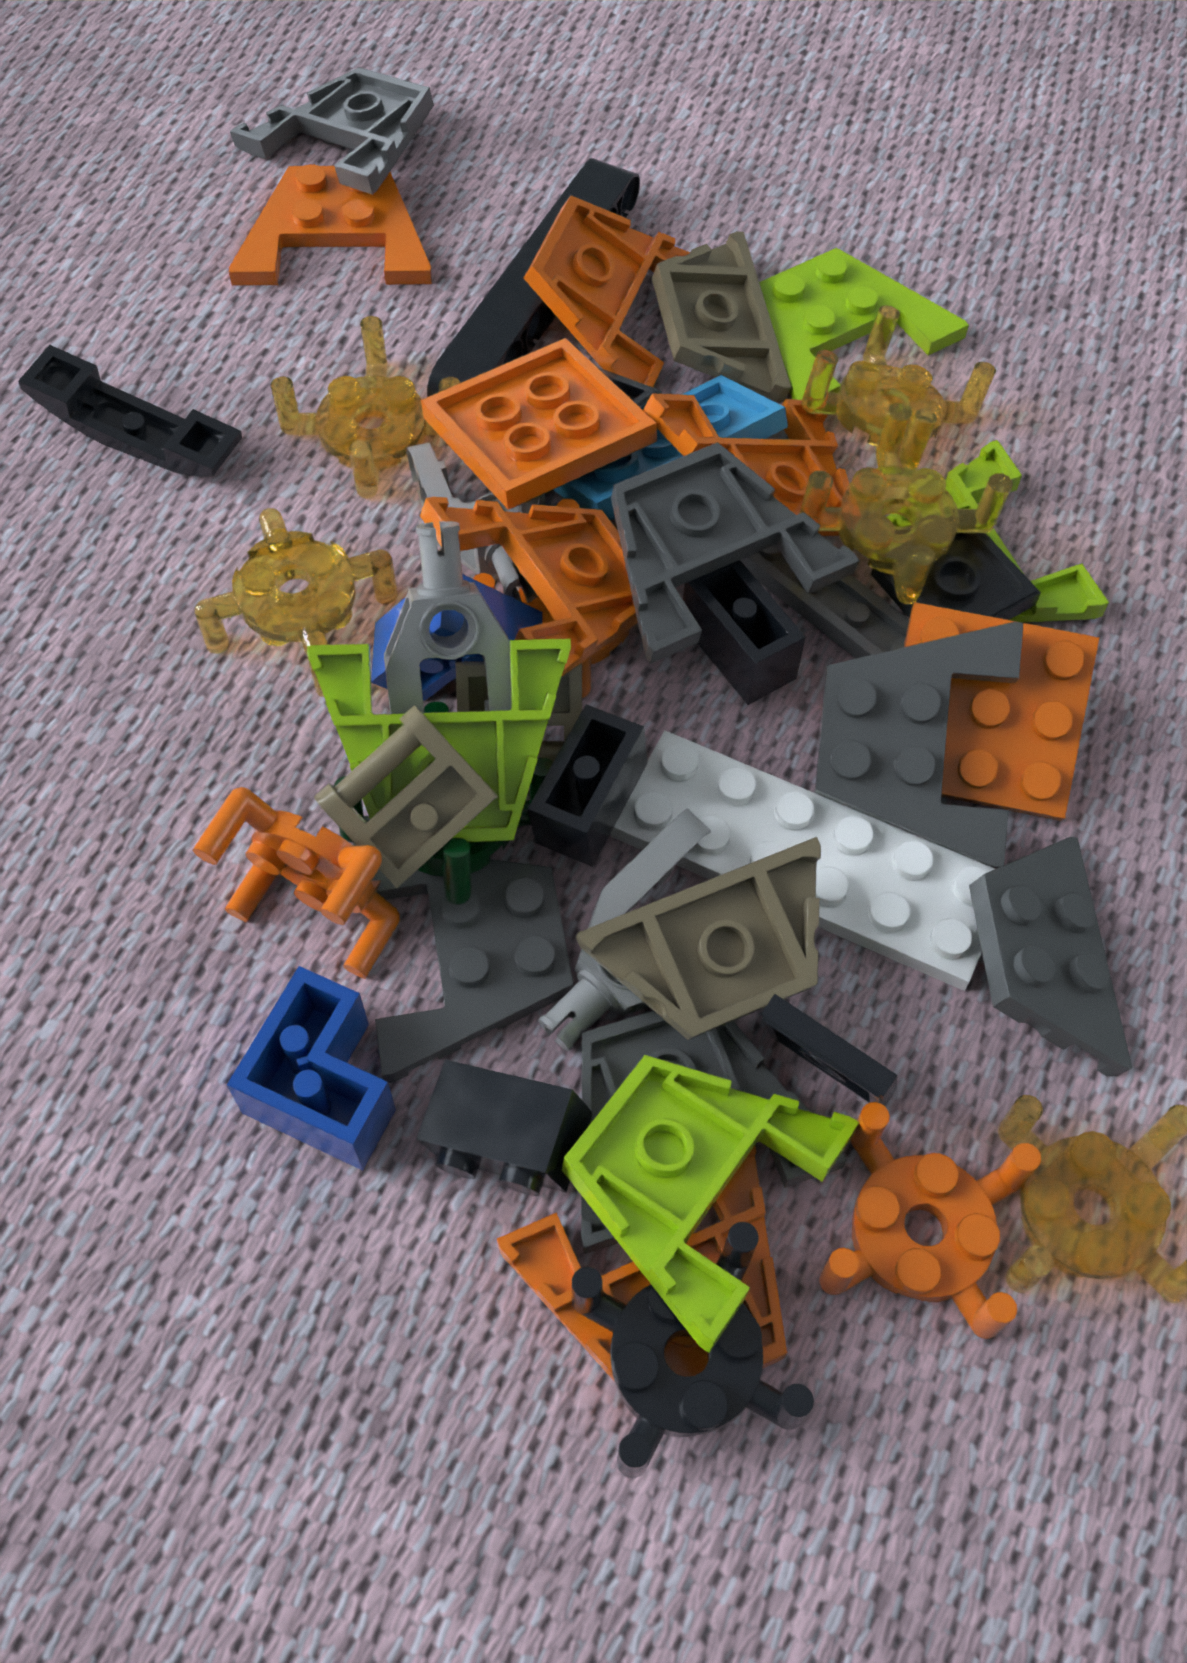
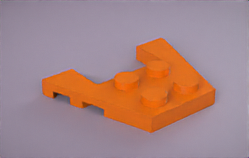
[229,164,432,285]
[523,195,690,387]
[643,393,860,536]
[420,496,638,676]
[497,1146,788,1382]

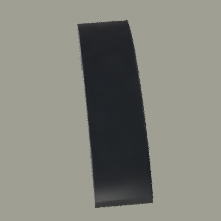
[18,345,242,477]

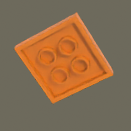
[421,338,657,510]
[904,602,1100,821]

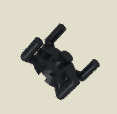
[572,1222,814,1478]

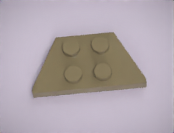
[652,231,791,402]
[576,837,821,1040]

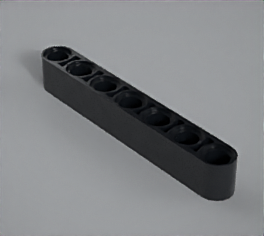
[427,158,640,397]

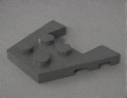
[230,67,434,195]
[611,442,859,664]
[815,622,1023,869]
[353,843,574,1083]
[581,1011,847,1254]

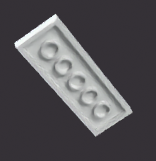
[611,730,995,991]

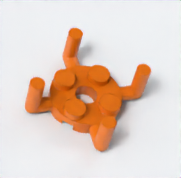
[192,787,400,979]
[819,1102,1041,1339]

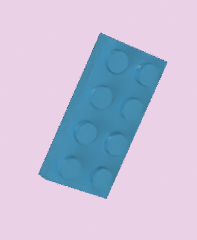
[553,375,788,520]

